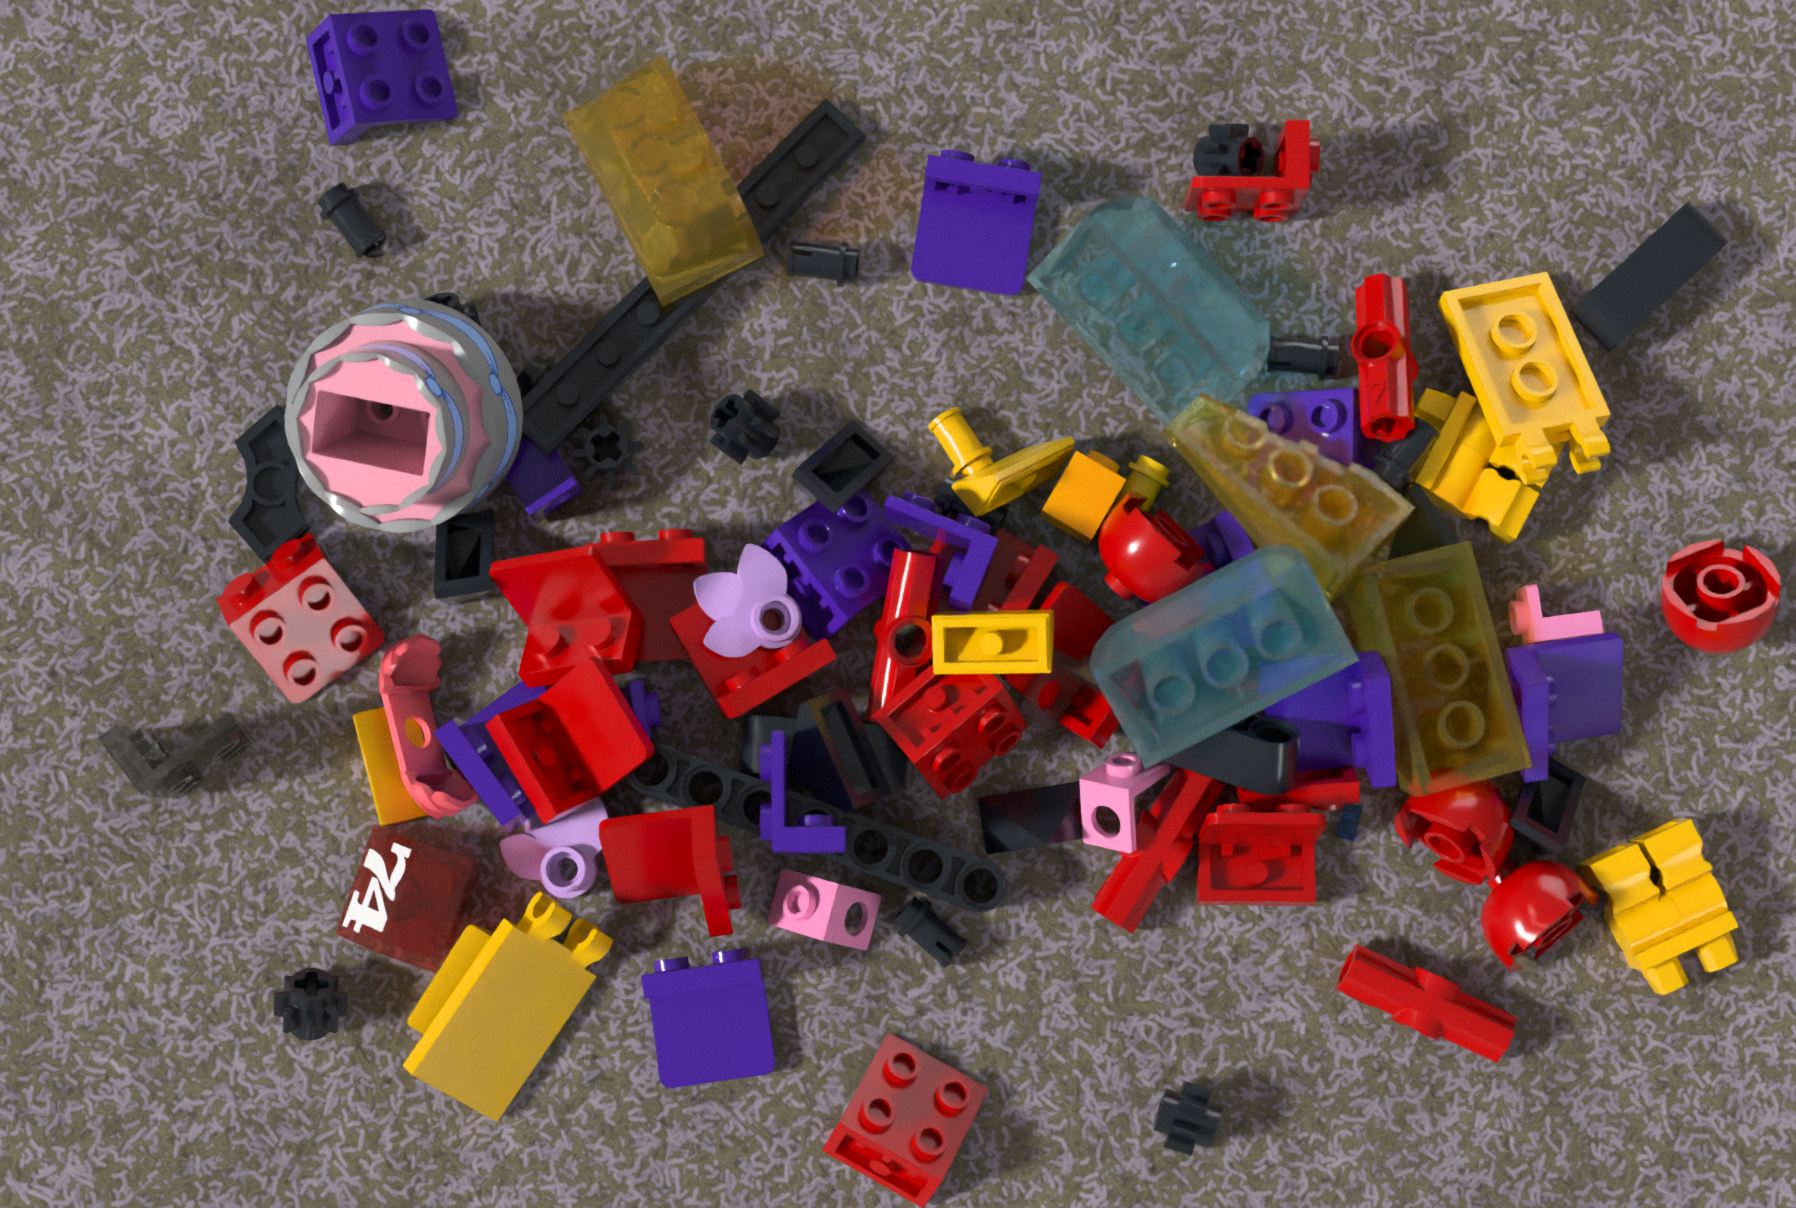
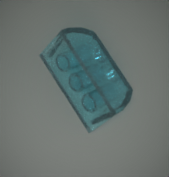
[1026,196,1270,444]
[1089,545,1359,769]

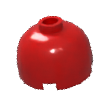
[1098,490,1214,604]
[1661,540,1780,654]
[1394,774,1514,885]
[1480,860,1599,972]

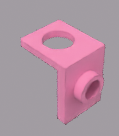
[1079,752,1170,853]
[767,868,882,951]

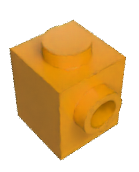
[1039,450,1127,545]

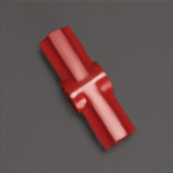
[1350,273,1419,443]
[865,548,947,723]
[1089,766,1224,934]
[1335,944,1517,1063]

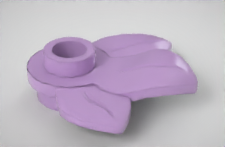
[693,543,802,658]
[500,797,609,898]

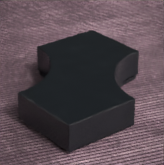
[228,404,311,564]

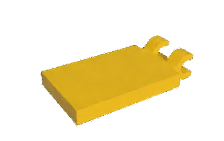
[1437,272,1611,485]
[402,891,613,1122]

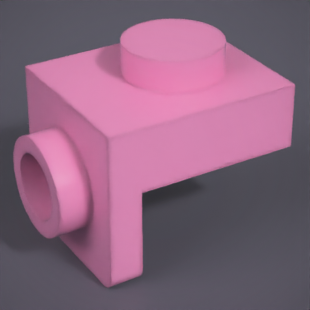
[1509,584,1603,646]

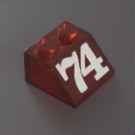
[335,824,484,973]

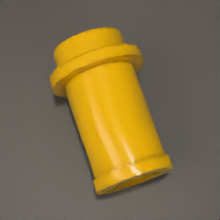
[928,407,994,477]
[1107,454,1170,515]

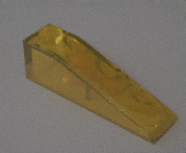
[1163,393,1415,611]

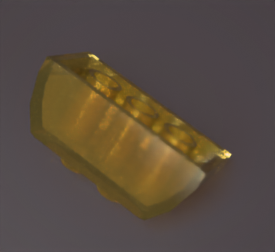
[561,54,764,307]
[1342,540,1533,797]

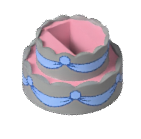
[284,299,523,533]

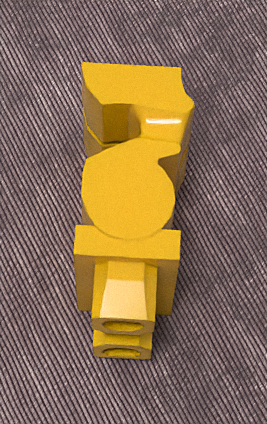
[1407,388,1566,546]
[1577,818,1738,995]

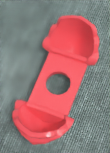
[379,633,479,820]

